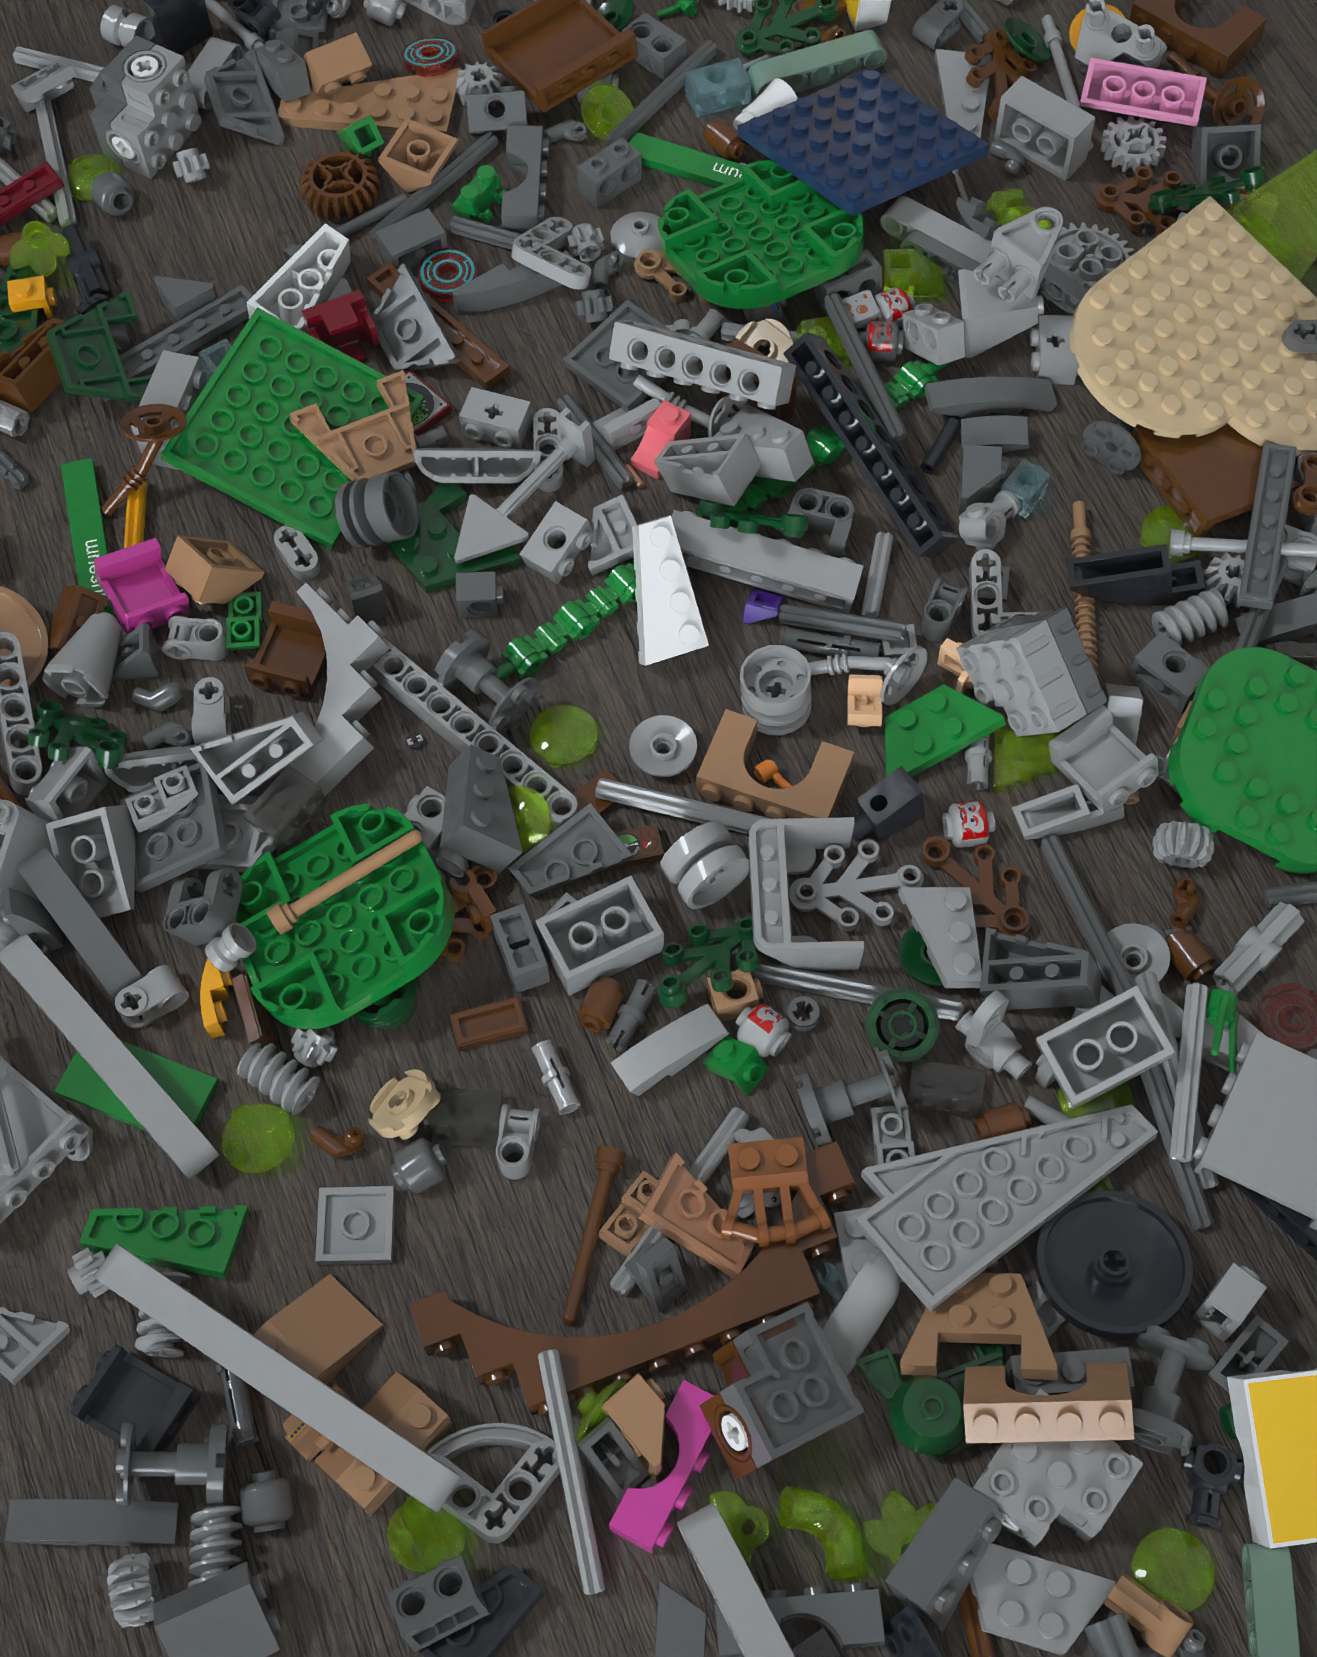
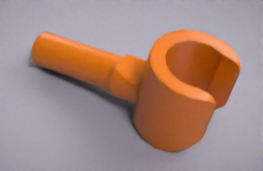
[754,760,792,789]

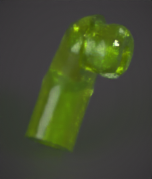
[986,188,1023,217]

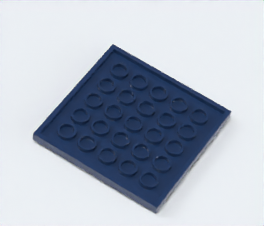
[737,69,989,216]

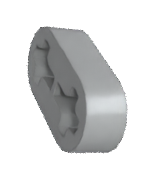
[274,525,321,580]

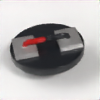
[406,733,423,748]

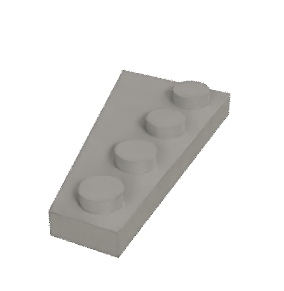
[935,49,992,138]

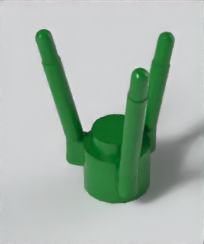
[1178,989,1240,1075]

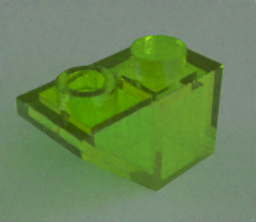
[881,249,944,297]

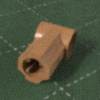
[1104,1573,1194,1657]

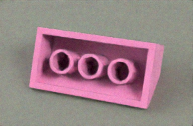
[1079,58,1207,127]

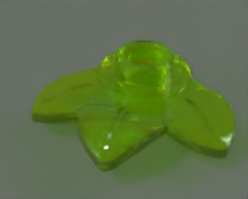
[10,221,70,277]
[710,1491,770,1566]
[863,1491,937,1567]

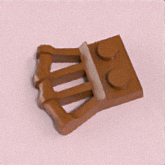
[721,1137,831,1247]

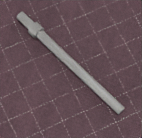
[205,0,265,54]
[1041,15,1093,151]

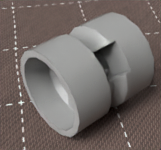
[101,5,155,48]

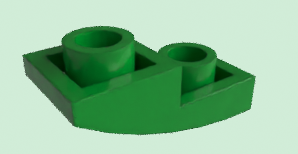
[226,592,263,651]

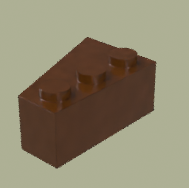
[0,318,66,413]

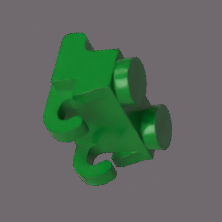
[451,165,507,224]

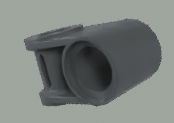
[912,0,963,50]
[921,577,969,643]

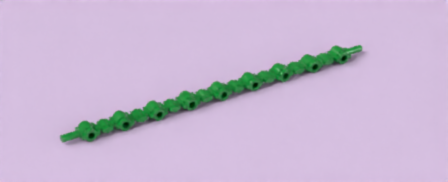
[496,361,951,681]

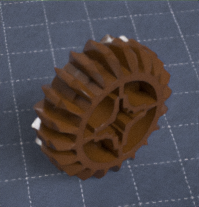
[300,148,380,222]

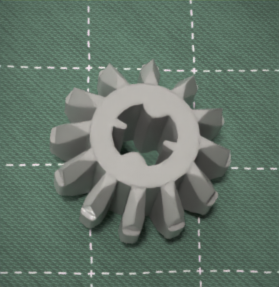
[456,61,505,107]
[1203,552,1244,609]
[1152,820,1215,869]
[107,1553,161,1628]

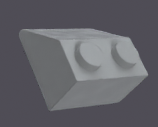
[25,747,109,822]

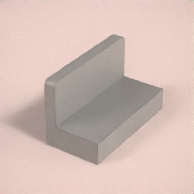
[593,397,661,451]

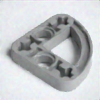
[426,1423,560,1543]

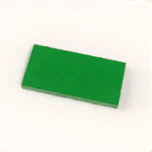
[54,1040,220,1132]

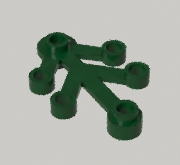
[735,0,839,57]
[1148,166,1266,214]
[695,500,809,537]
[28,700,128,769]
[657,917,759,1008]

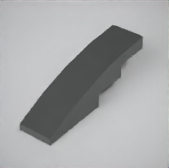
[452,250,573,315]
[924,376,1057,418]
[1234,593,1317,647]
[4,1499,179,1546]

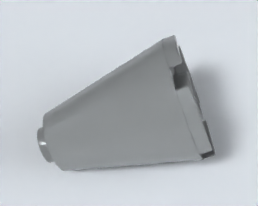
[42,612,122,708]

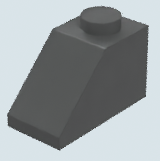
[958,444,1007,516]

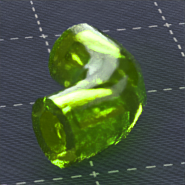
[778,1486,867,1581]

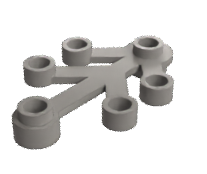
[789,839,924,932]

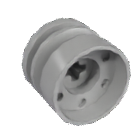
[740,645,812,735]

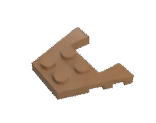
[290,370,417,481]
[900,1273,1058,1380]

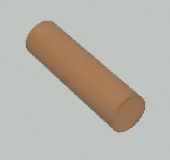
[625,464,645,489]

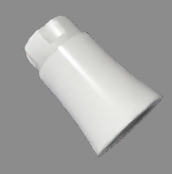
[733,78,798,130]

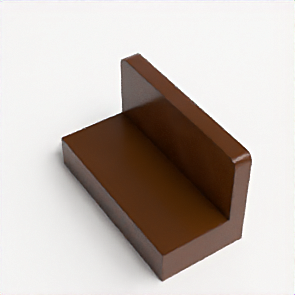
[47,585,108,650]

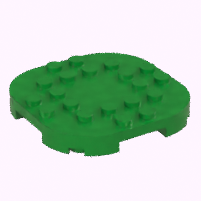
[658,160,864,309]
[1168,647,1317,874]
[236,804,455,1029]

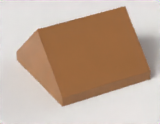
[378,118,458,193]

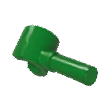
[656,0,697,19]

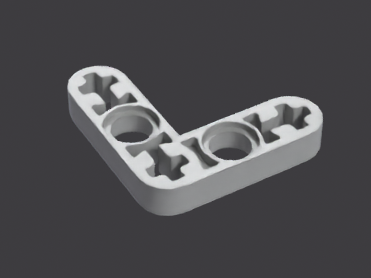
[511,217,591,290]
[969,549,1041,638]

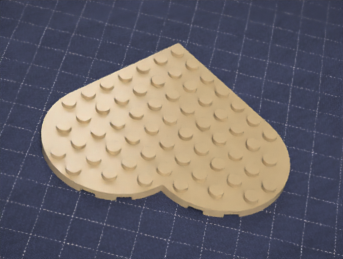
[1069,196,1317,457]

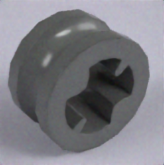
[787,996,820,1033]

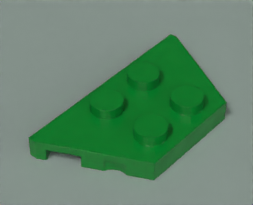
[885,684,1006,778]

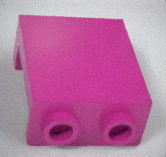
[94,538,189,635]

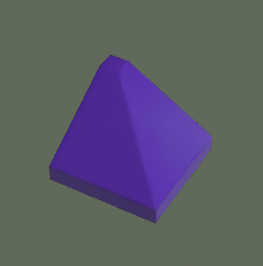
[743,590,785,623]

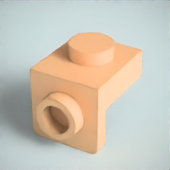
[937,638,974,694]
[847,675,883,727]

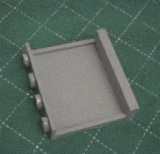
[1193,1032,1317,1231]
[0,1055,89,1224]

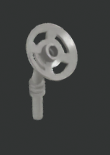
[633,374,748,437]
[808,646,928,705]

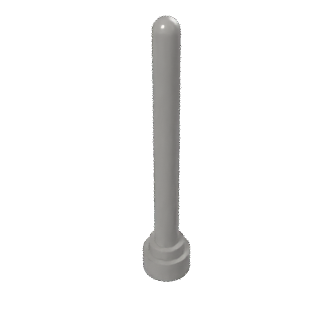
[1169,529,1317,557]

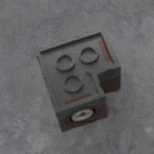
[699,1302,864,1480]

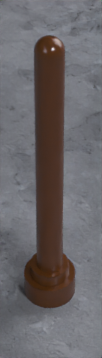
[562,1146,626,1326]

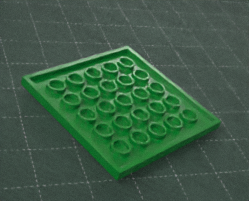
[161,307,424,550]

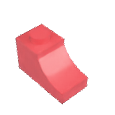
[631,400,691,480]

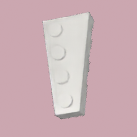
[247,224,351,333]
[632,516,709,665]

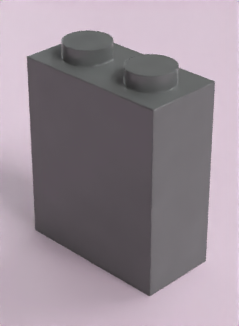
[153,1562,283,1657]

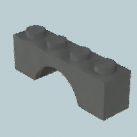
[501,126,549,234]
[715,1583,885,1657]

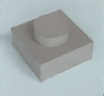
[881,624,917,660]

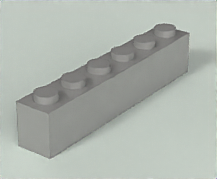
[671,510,863,614]

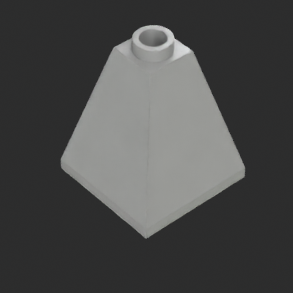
[958,269,1044,358]

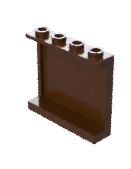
[481,0,638,113]
[1131,423,1300,538]

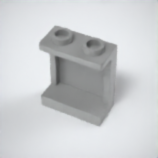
[1048,705,1159,814]

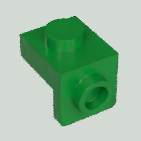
[703,1036,768,1095]

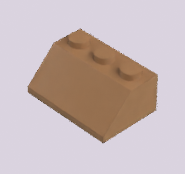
[314,1371,453,1516]

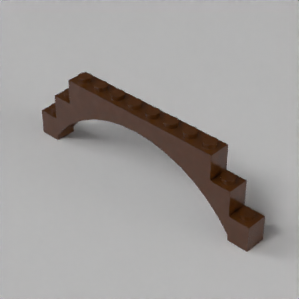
[409,1141,854,1416]

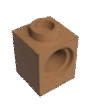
[707,970,763,1022]

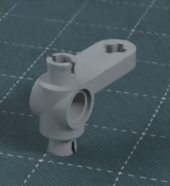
[955,990,1032,1081]

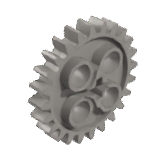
[1051,222,1134,290]

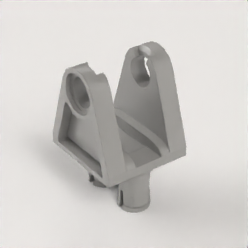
[973,207,1063,303]

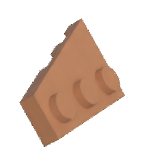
[638,1152,755,1279]

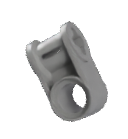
[162,616,230,661]
[192,677,232,744]
[115,965,189,1030]
[496,1104,541,1180]

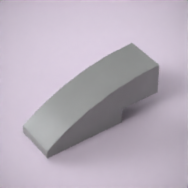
[1012,784,1124,840]
[611,1004,730,1096]

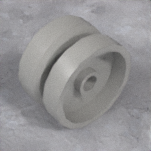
[660,821,750,909]

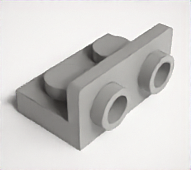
[11,59,77,112]

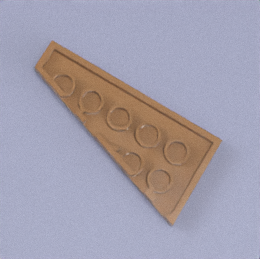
[277,68,462,135]

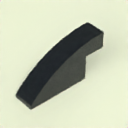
[1066,544,1205,605]

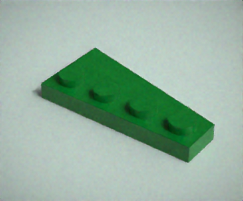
[79,1205,250,1279]

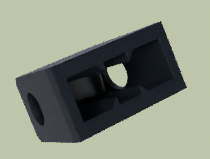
[852,766,925,842]

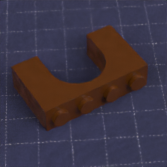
[1129,0,1267,79]

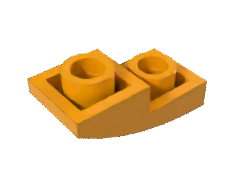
[200,959,233,1040]

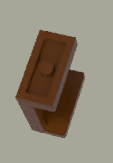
[244,600,327,699]

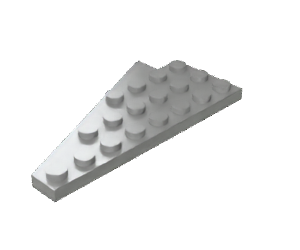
[855,1105,1158,1312]

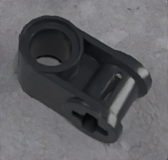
[228,0,282,38]

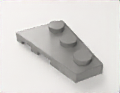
[898,887,982,988]

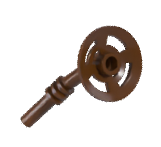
[1166,51,1265,126]
[101,404,187,516]

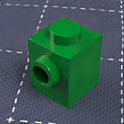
[337,115,385,159]

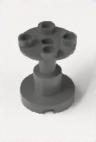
[1081,417,1141,475]
[434,630,543,732]
[793,1047,908,1147]
[1129,1325,1215,1456]
[116,1422,229,1506]

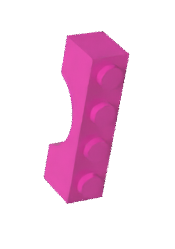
[609,1380,714,1554]

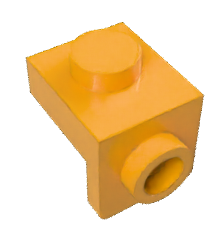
[7,275,57,319]

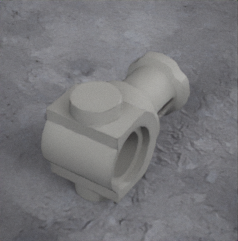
[959,490,1021,551]

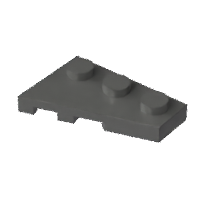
[508,803,634,897]

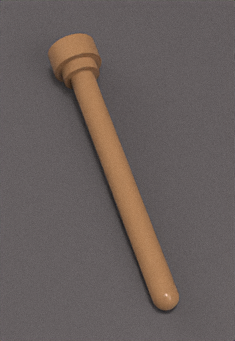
[266,830,422,935]

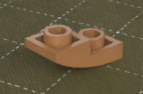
[598,1170,658,1257]

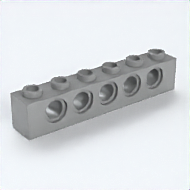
[609,319,796,410]

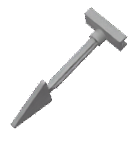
[454,407,595,564]

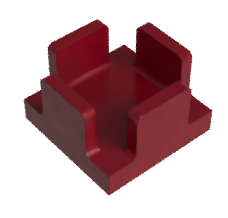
[302,289,379,363]

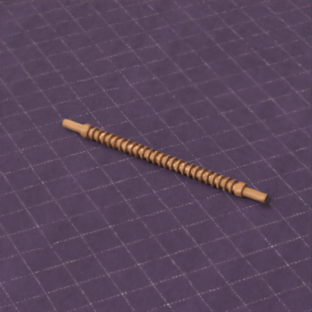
[1070,501,1100,719]

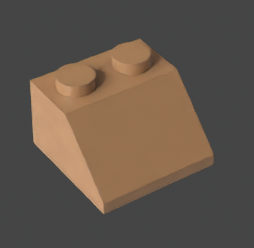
[303,32,372,94]
[165,535,264,605]
[602,1374,666,1482]

